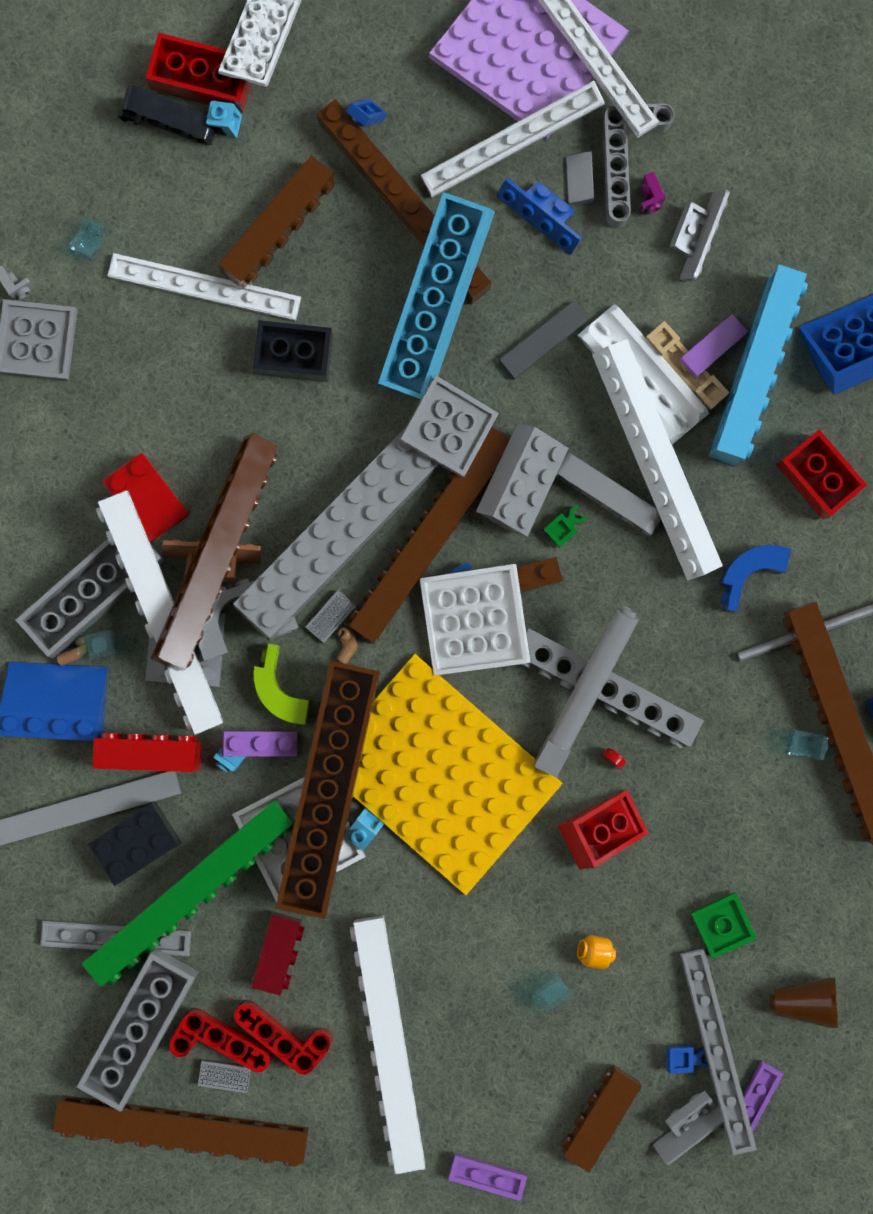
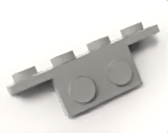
[669,189,730,282]
[653,1090,746,1165]

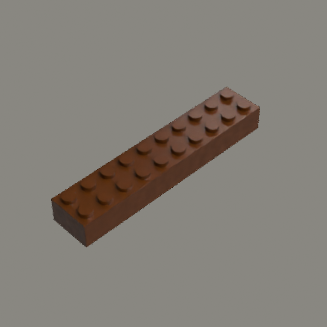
[275,660,380,919]

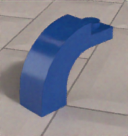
[719,545,791,613]

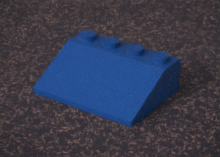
[799,294,873,395]
[0,662,108,741]

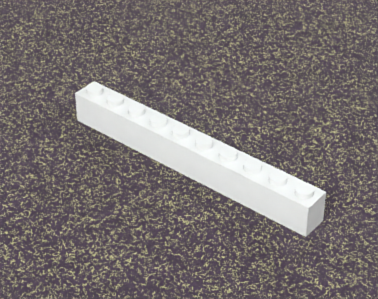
[592,340,723,581]
[96,491,223,734]
[350,915,425,1174]

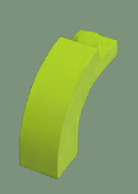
[254,644,310,725]

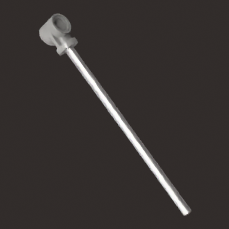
[737,604,873,662]

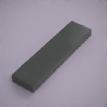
[499,300,590,380]

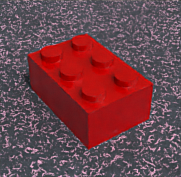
[776,429,867,520]

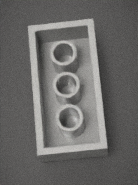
[476,423,569,537]

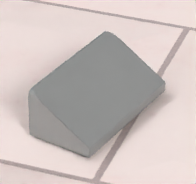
[566,152,594,205]

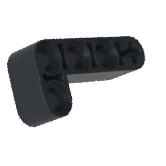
[118,86,217,145]

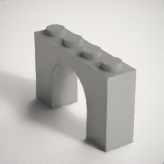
[198,573,298,663]

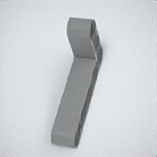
[602,104,674,228]

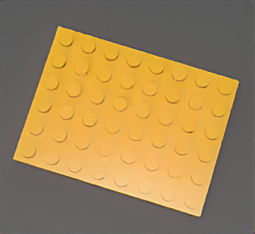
[353,654,563,895]

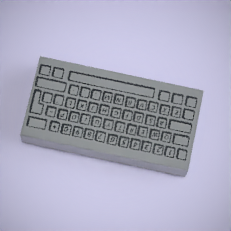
[306,591,356,643]
[198,1059,251,1093]

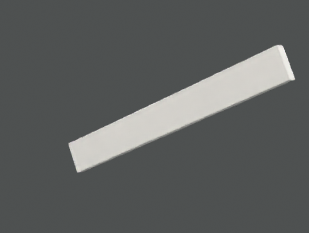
[538,0,659,138]
[421,81,605,198]
[107,253,301,321]

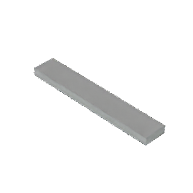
[40,920,191,956]

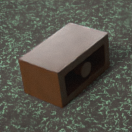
[517,557,563,593]

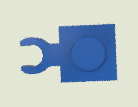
[667,1045,709,1074]

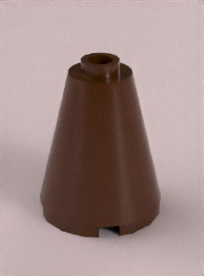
[770,977,838,1029]

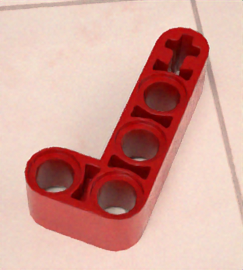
[234,1000,332,1075]
[169,1008,272,1073]

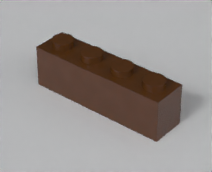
[561,1065,642,1173]

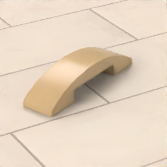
[646,321,729,410]

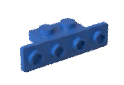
[497,178,582,255]

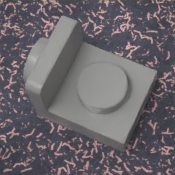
[0,265,35,300]

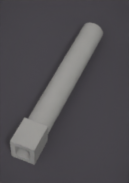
[534,606,639,778]

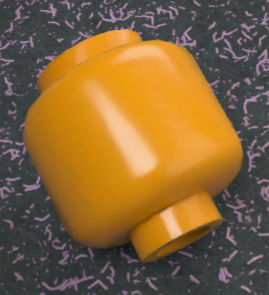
[577,935,616,970]

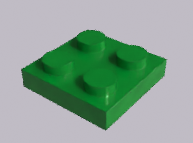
[690,892,757,959]

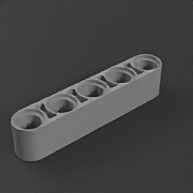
[556,452,661,536]

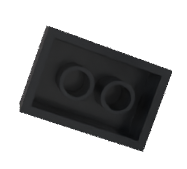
[253,320,333,382]
[88,802,182,886]

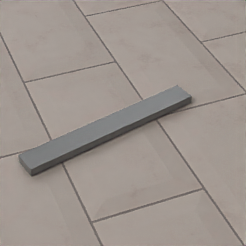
[0,771,182,846]
[680,948,757,1156]

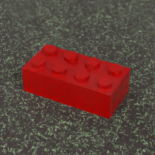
[146,32,251,113]
[93,733,202,772]

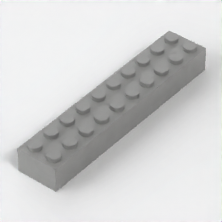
[233,428,439,642]

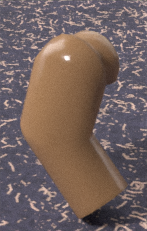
[336,627,358,664]
[57,636,91,666]

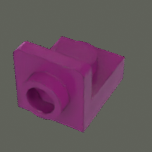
[639,172,666,214]

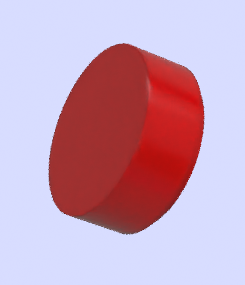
[601,748,626,770]

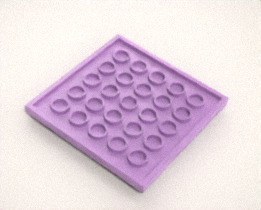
[429,0,629,141]

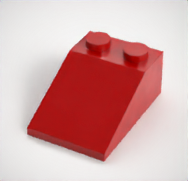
[102,452,190,543]
[557,790,649,870]

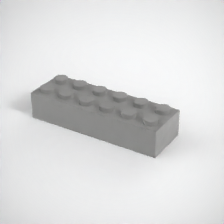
[16,539,165,658]
[77,948,199,1112]

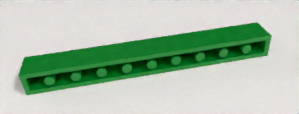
[82,799,295,987]

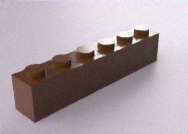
[219,155,335,289]

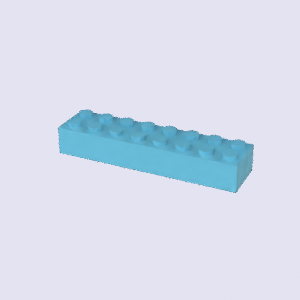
[378,192,495,399]
[708,264,808,466]

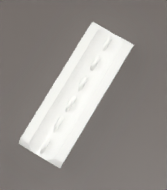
[218,0,301,87]
[578,304,709,445]

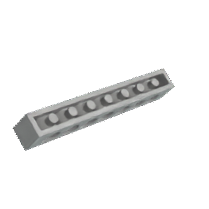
[521,628,704,749]

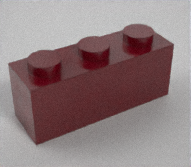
[252,912,305,996]

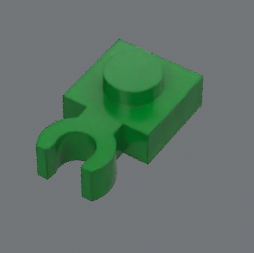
[543,505,588,548]

